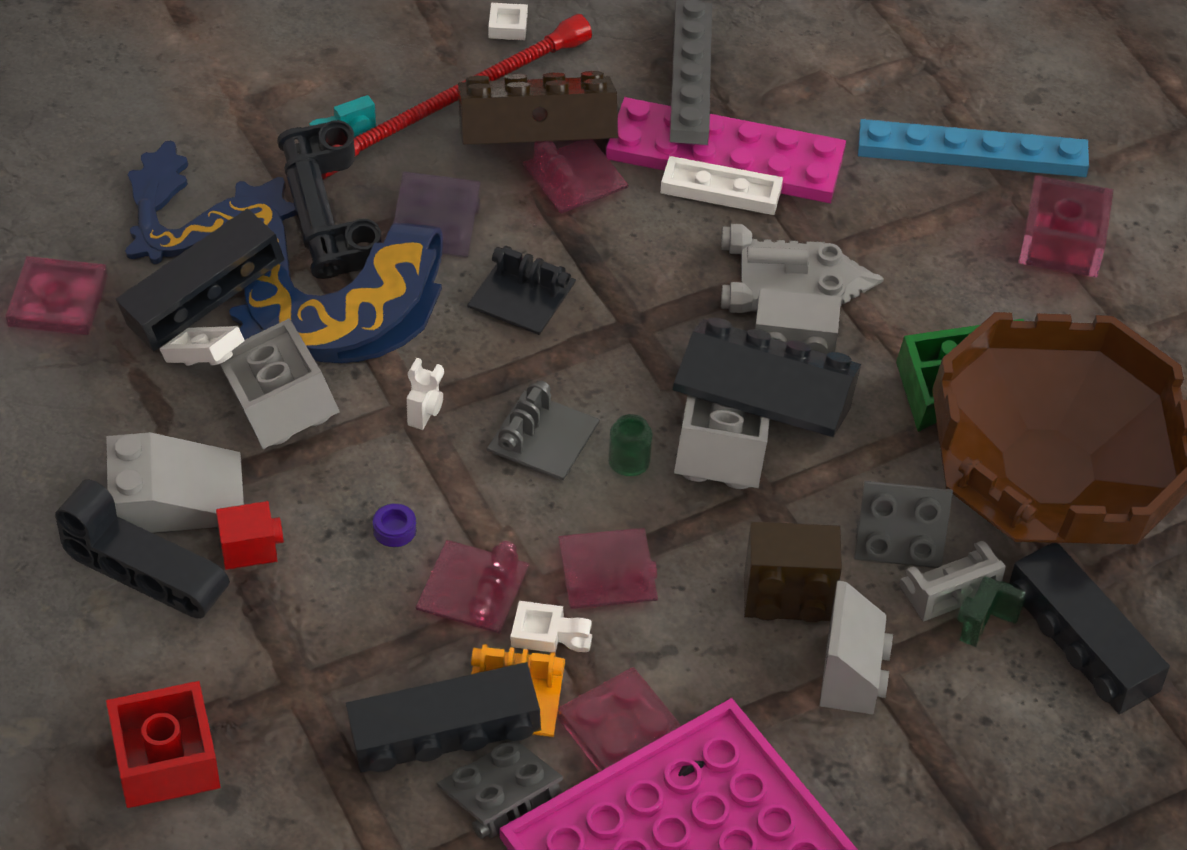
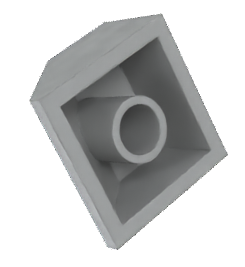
[819,581,893,714]

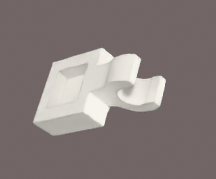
[406,358,444,430]
[510,601,592,653]

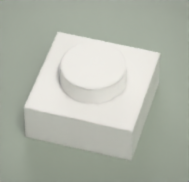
[488,3,528,40]

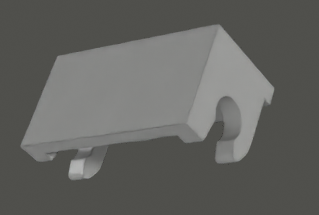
[899,541,1006,622]

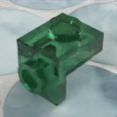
[957,576,1026,647]

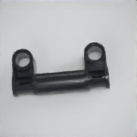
[277,120,381,279]

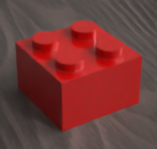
[106,681,221,808]

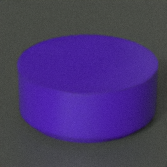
[372,504,416,547]

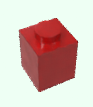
[216,501,284,570]

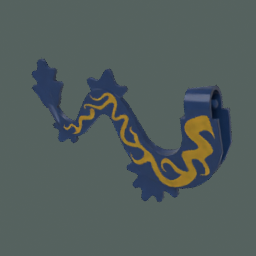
[125,140,443,363]

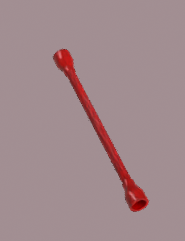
[322,13,592,179]

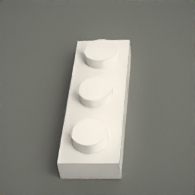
[660,156,783,215]

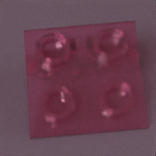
[523,139,629,213]
[558,528,658,609]
[416,540,529,634]

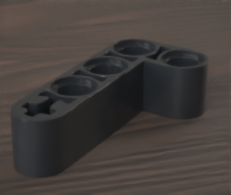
[55,479,230,619]

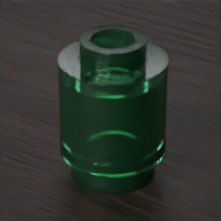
[608,414,653,476]

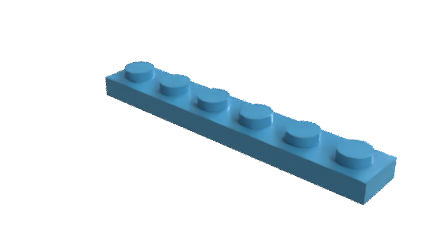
[858,119,1089,177]

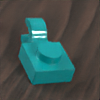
[309,95,376,137]

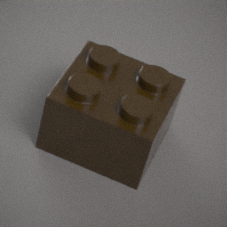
[744,522,842,622]

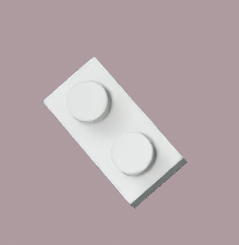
[159,326,245,366]

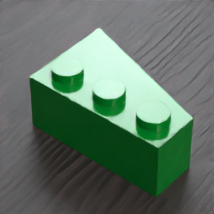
[896,319,1024,432]

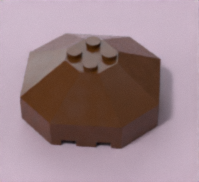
[932,312,1187,545]

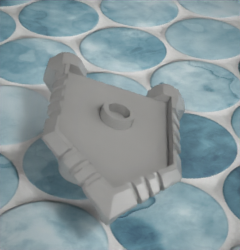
[721,224,884,313]

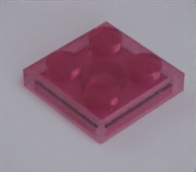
[6,256,108,335]
[557,667,681,772]

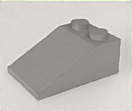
[220,318,340,449]
[674,395,770,489]
[106,432,244,533]

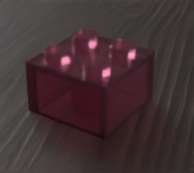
[1018,175,1114,278]

